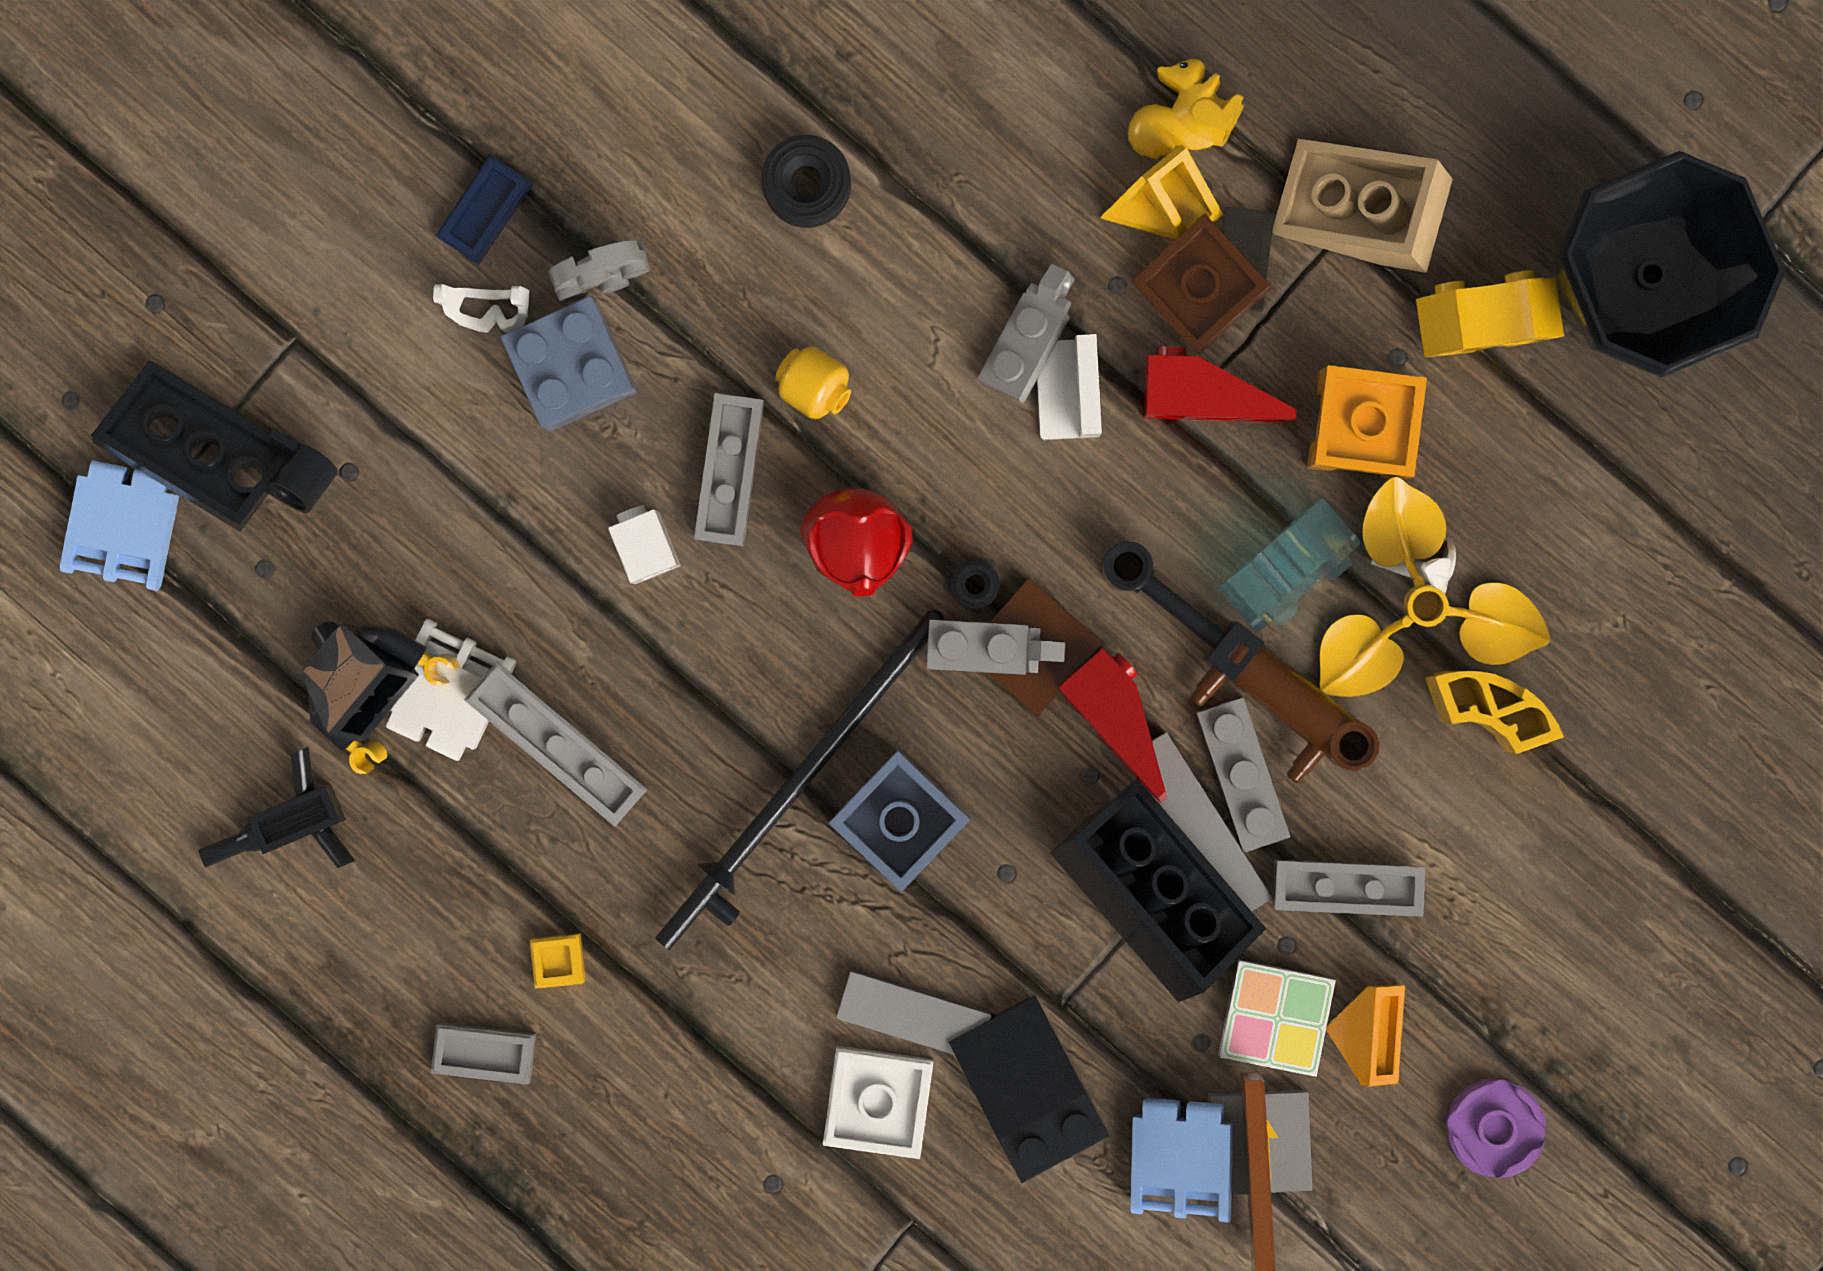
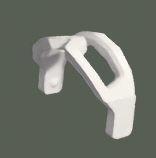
[433,284,530,333]

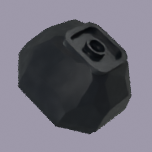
[1554,151,1785,378]

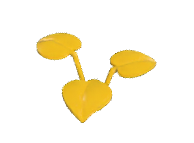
[1319,477,1550,697]

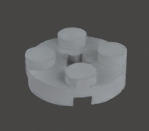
[548,240,651,303]

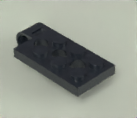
[91,360,338,532]

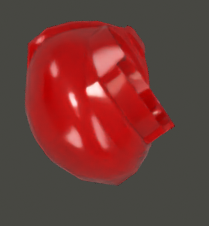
[800,487,912,597]

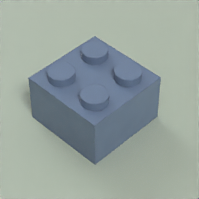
[501,296,638,432]
[829,749,970,892]

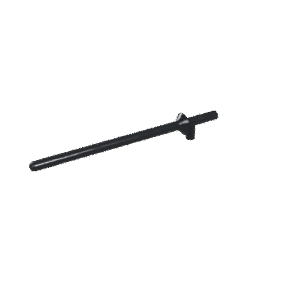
[655,609,944,950]

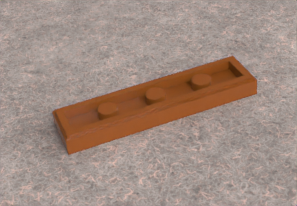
[1240,1071,1275,1271]

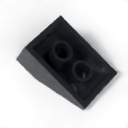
[949,994,1110,1183]

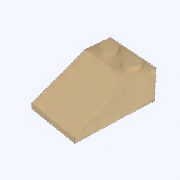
[1272,139,1453,273]

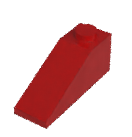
[1143,347,1296,423]
[1058,648,1167,803]

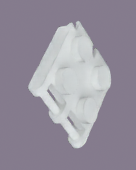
[386,619,517,761]

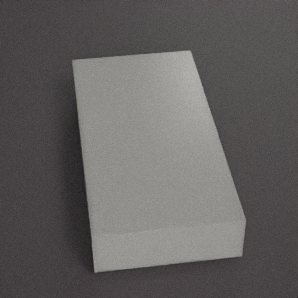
[431,1022,536,1085]

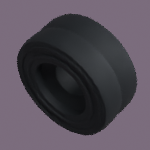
[762,135,851,228]

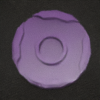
[1446,1078,1546,1178]

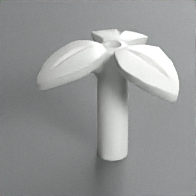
[1371,537,1456,594]

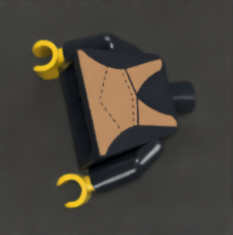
[302,621,460,774]

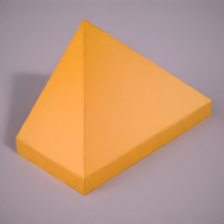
[1326,984,1405,1087]

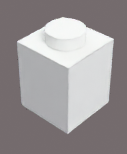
[608,505,681,584]

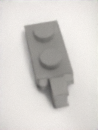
[977,263,1075,403]
[927,620,1065,675]

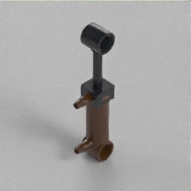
[1101,541,1379,783]

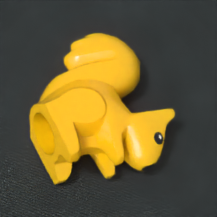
[1127,59,1244,159]

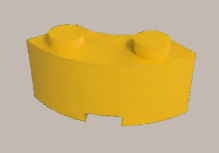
[1416,270,1564,357]
[1424,670,1564,754]

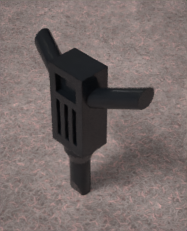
[198,747,356,868]

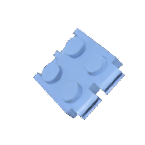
[60,460,179,591]
[1130,1098,1234,1223]

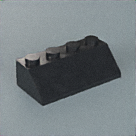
[1050,779,1266,1003]

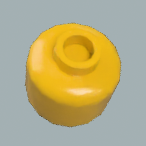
[775,346,851,419]

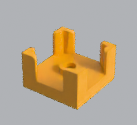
[1307,365,1427,481]

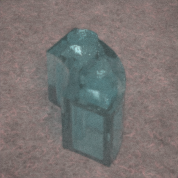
[1218,497,1361,632]

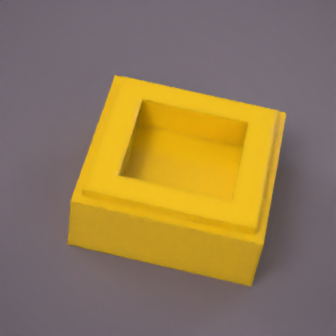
[530,933,586,989]

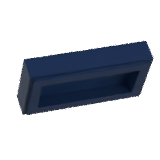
[436,155,533,265]

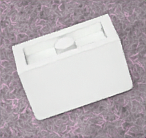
[1037,334,1102,440]

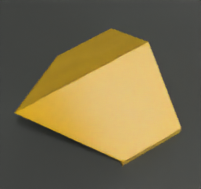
[1100,144,1223,240]

